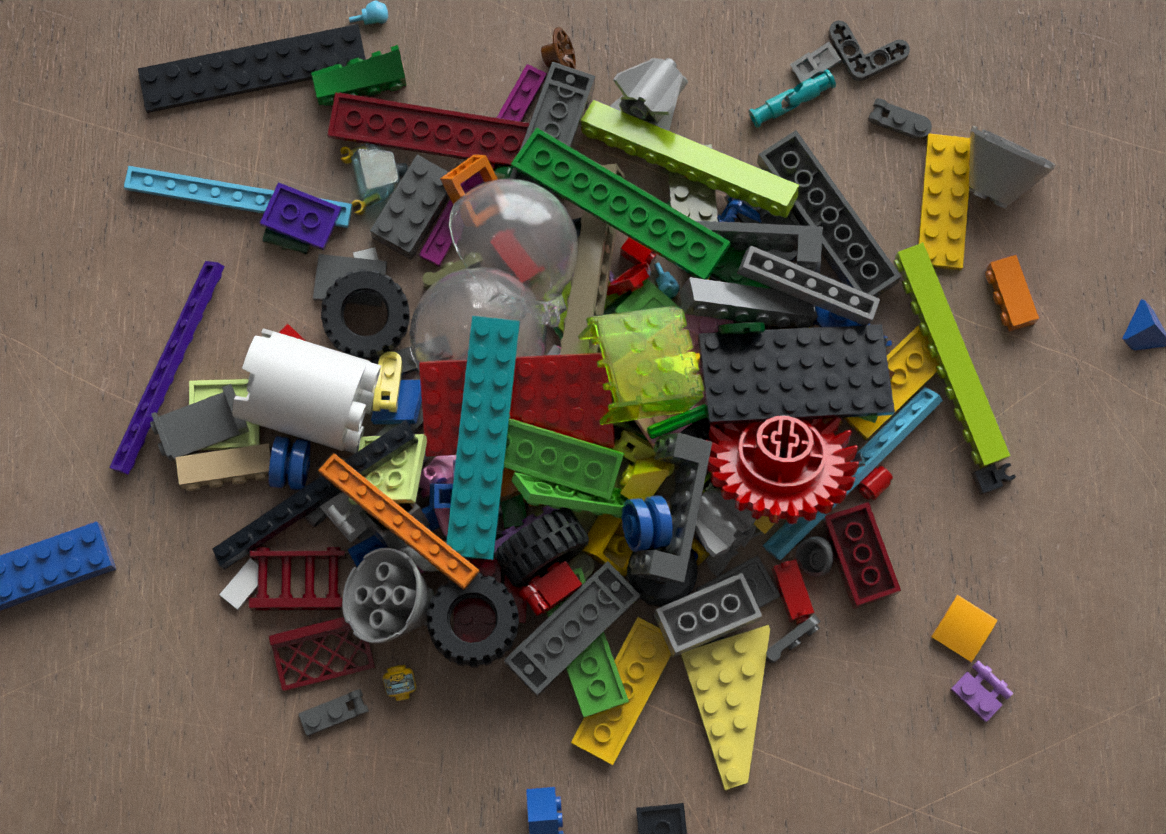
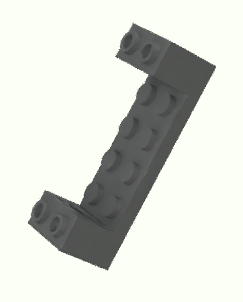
[507,62,595,210]
[682,221,823,274]
[630,433,712,583]
[504,561,641,697]

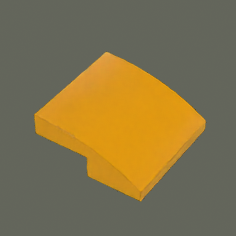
[931,595,998,662]

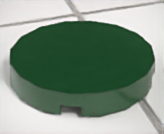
[718,323,765,335]

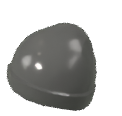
[796,536,834,577]

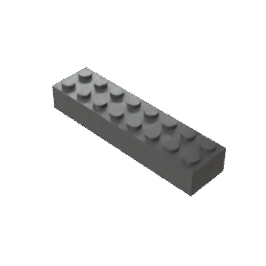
[757,130,901,298]

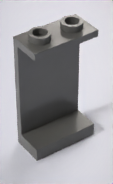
[150,384,250,461]

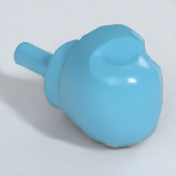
[349,1,388,25]
[654,263,680,299]

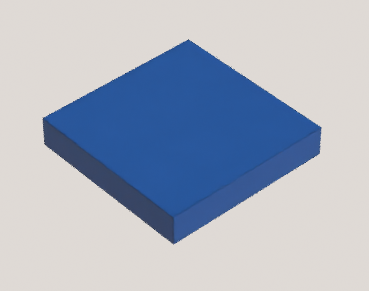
[371,380,422,424]

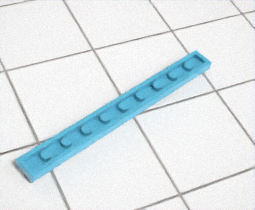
[124,166,352,228]
[763,387,943,560]

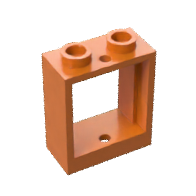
[440,155,510,228]

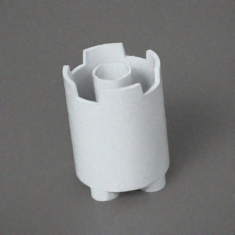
[233,328,381,453]

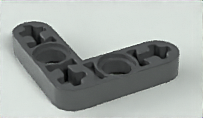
[828,20,910,81]

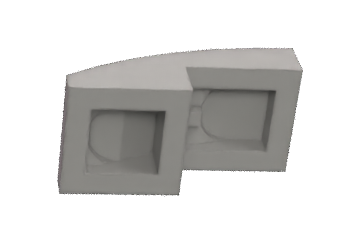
[790,42,842,82]

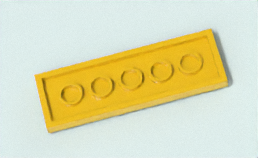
[918,133,970,270]
[844,322,939,440]
[571,617,671,766]

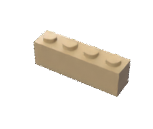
[176,443,272,491]

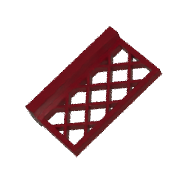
[268,617,375,691]

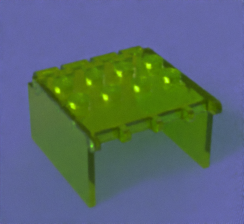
[578,306,705,425]

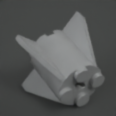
[610,58,688,131]
[694,487,763,577]

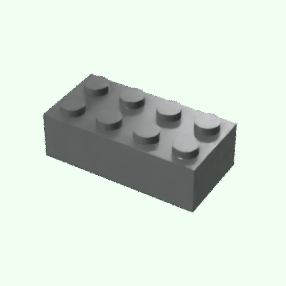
[370,155,450,260]

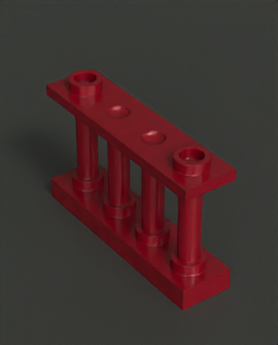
[249,547,346,611]

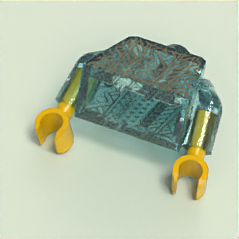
[340,143,408,215]

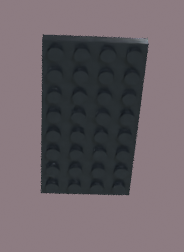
[698,324,895,425]

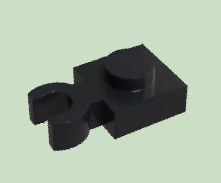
[971,463,1016,495]

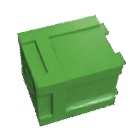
[614,279,684,341]

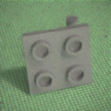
[320,492,368,543]

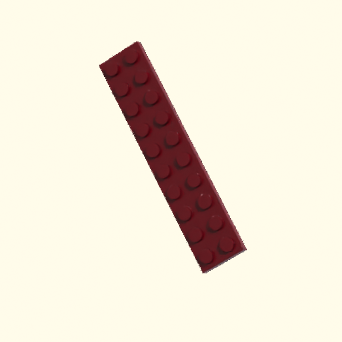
[327,92,530,166]

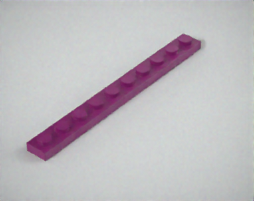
[419,64,547,267]

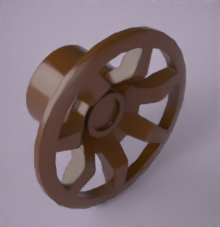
[541,27,576,69]

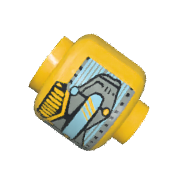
[383,664,416,701]

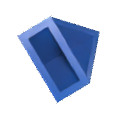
[1122,299,1166,350]

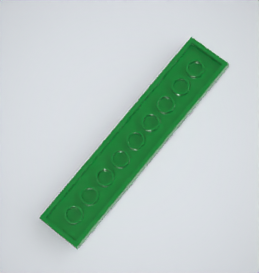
[511,128,731,280]

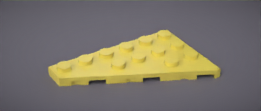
[681,625,770,790]

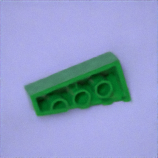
[311,45,407,106]

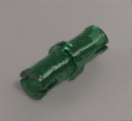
[263,228,310,255]

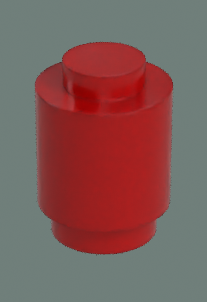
[859,466,893,500]

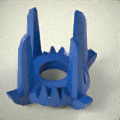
[718,197,761,223]

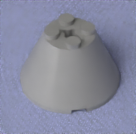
[969,126,1056,209]
[342,548,434,643]

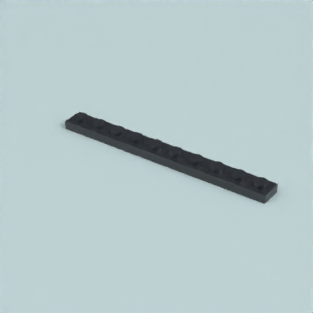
[212,420,418,570]

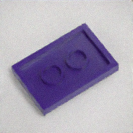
[260,182,342,250]

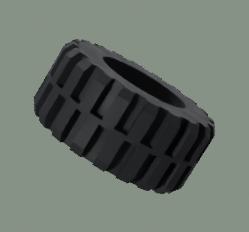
[321,269,410,359]
[496,508,589,587]
[427,573,519,668]

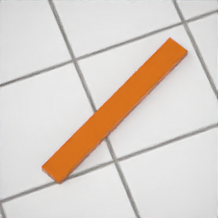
[318,453,479,590]

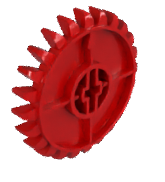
[706,416,859,524]

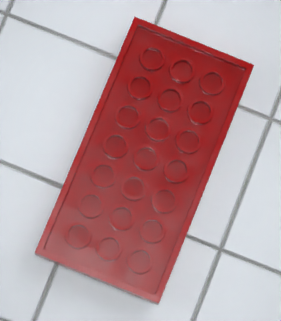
[419,352,615,457]

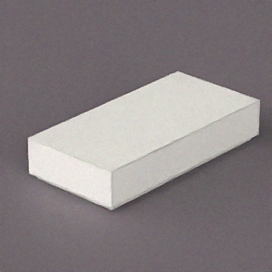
[219,559,269,610]

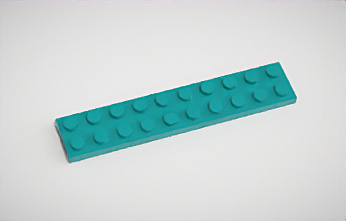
[446,316,520,560]

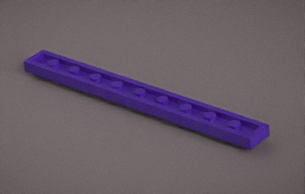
[109,261,225,475]

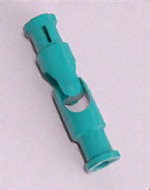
[748,69,836,128]

